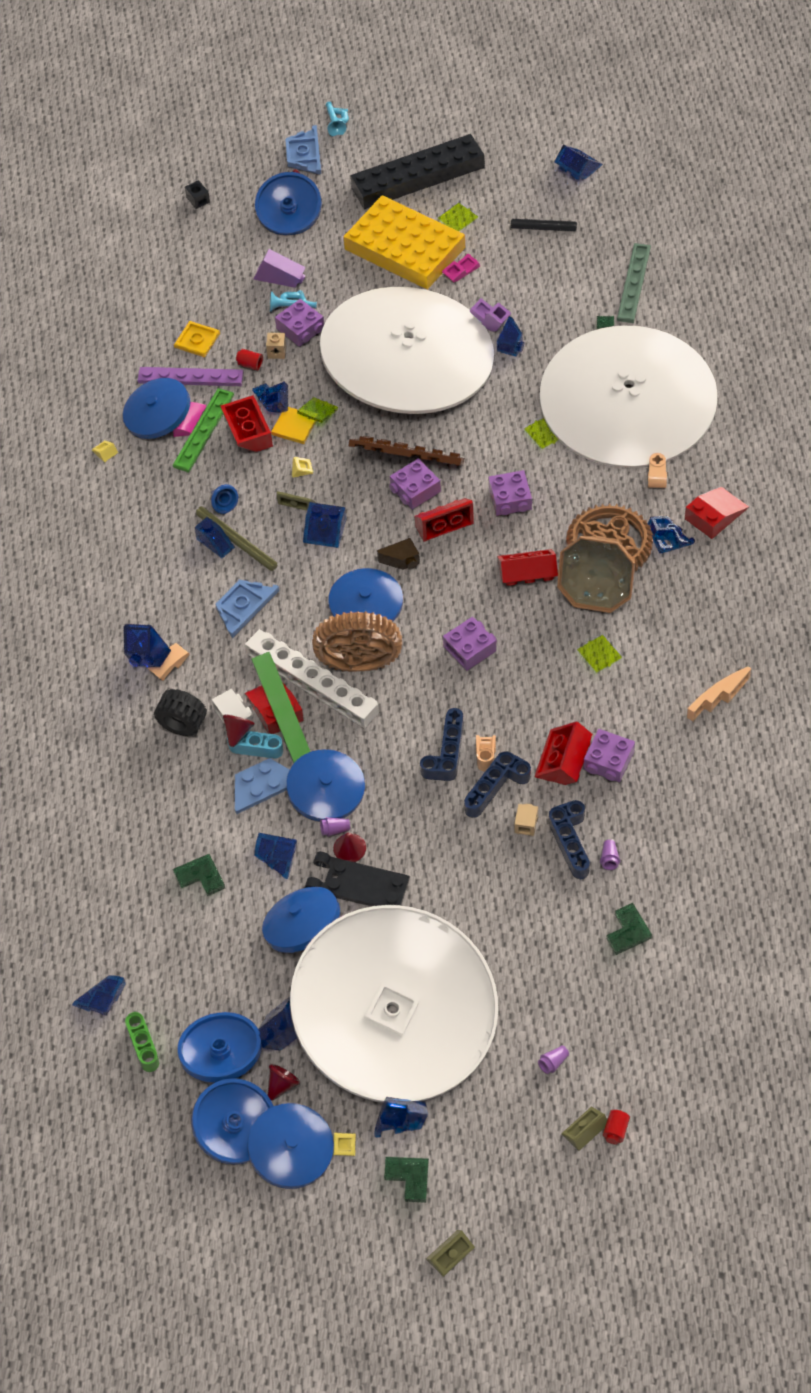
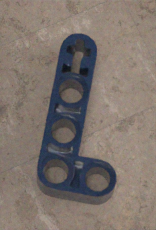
[420,708,464,781]
[464,751,531,818]
[549,800,590,879]

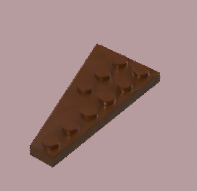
[348,436,465,465]

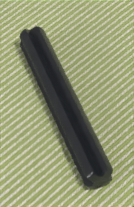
[511,219,577,231]

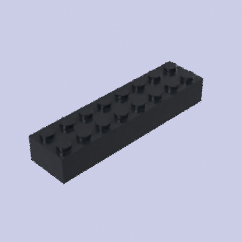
[350,134,485,210]

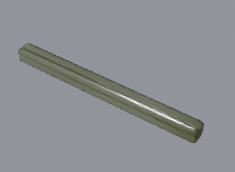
[196,506,278,571]

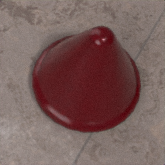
[223,714,255,747]
[333,832,366,862]
[267,1064,300,1101]

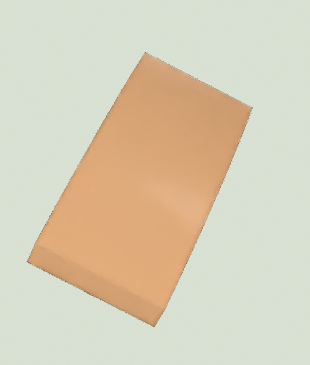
[148,643,190,680]

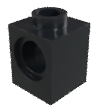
[185,180,210,209]

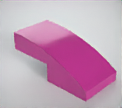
[442,253,480,282]

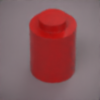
[236,349,264,371]
[603,1109,630,1145]

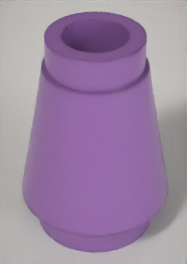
[320,817,350,837]
[600,840,620,870]
[538,1045,569,1074]

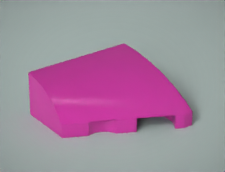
[173,402,206,437]

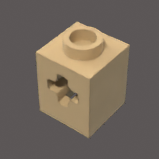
[266,333,286,359]
[515,804,538,836]

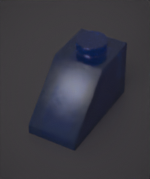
[497,316,525,357]
[194,516,235,559]

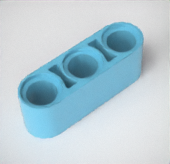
[227,731,283,758]

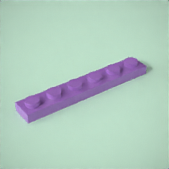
[138,367,244,386]

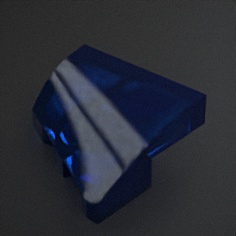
[252,381,288,413]
[647,516,695,554]
[254,832,297,879]
[72,975,126,1016]
[374,1096,428,1138]

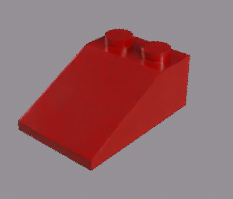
[685,487,749,539]
[245,682,304,734]

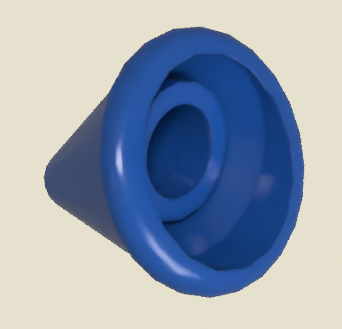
[211,484,238,514]

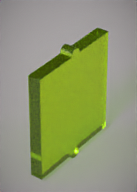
[438,203,478,231]
[297,397,338,423]
[524,418,558,449]
[577,635,622,673]

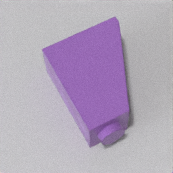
[253,249,305,288]

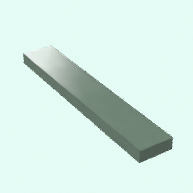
[617,243,651,323]

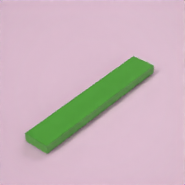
[173,388,234,472]
[251,651,311,763]

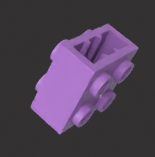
[275,299,324,347]
[389,458,441,509]
[488,470,532,516]
[443,616,497,671]
[583,729,635,782]

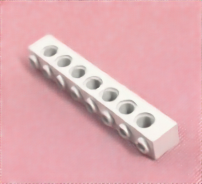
[245,629,379,728]

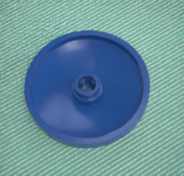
[255,172,322,235]
[123,378,190,439]
[329,568,403,622]
[286,749,365,822]
[262,887,340,953]
[178,1012,262,1082]
[191,1078,273,1165]
[247,1103,334,1189]

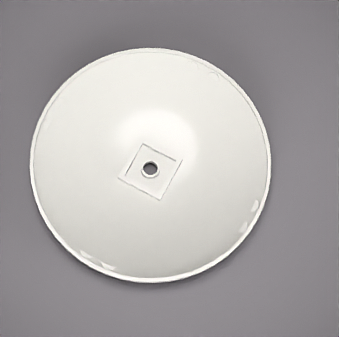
[320,287,494,414]
[540,326,717,467]
[290,905,498,1104]

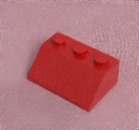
[220,395,273,452]
[414,498,474,542]
[497,549,558,585]
[534,721,593,785]

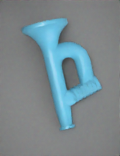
[326,102,349,136]
[270,290,317,312]

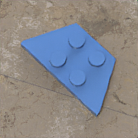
[285,125,321,175]
[215,580,279,638]
[235,758,289,814]

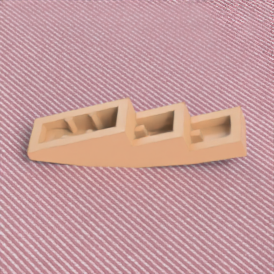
[687,667,751,721]

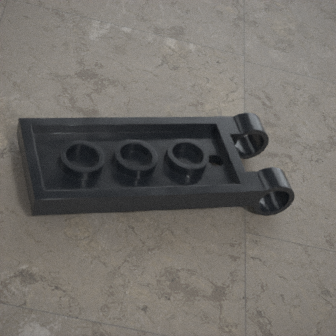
[304,851,410,906]

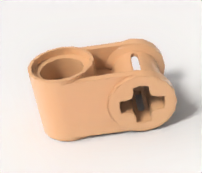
[648,453,667,488]
[476,735,496,772]

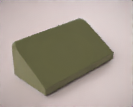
[276,491,316,512]
[561,1106,607,1151]
[426,1230,475,1277]

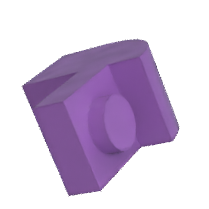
[469,298,511,332]

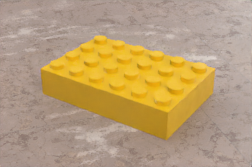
[343,195,466,290]

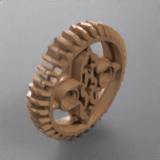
[566,503,653,572]
[312,611,402,672]

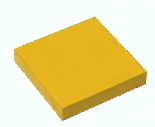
[174,321,220,357]
[271,406,318,444]

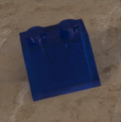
[554,144,603,180]
[303,502,347,548]
[123,624,171,667]
[258,996,297,1051]

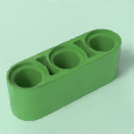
[125,1012,160,1072]

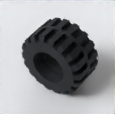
[153,689,207,737]

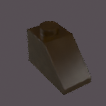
[377,538,420,570]

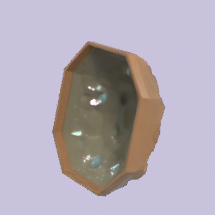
[557,536,635,613]

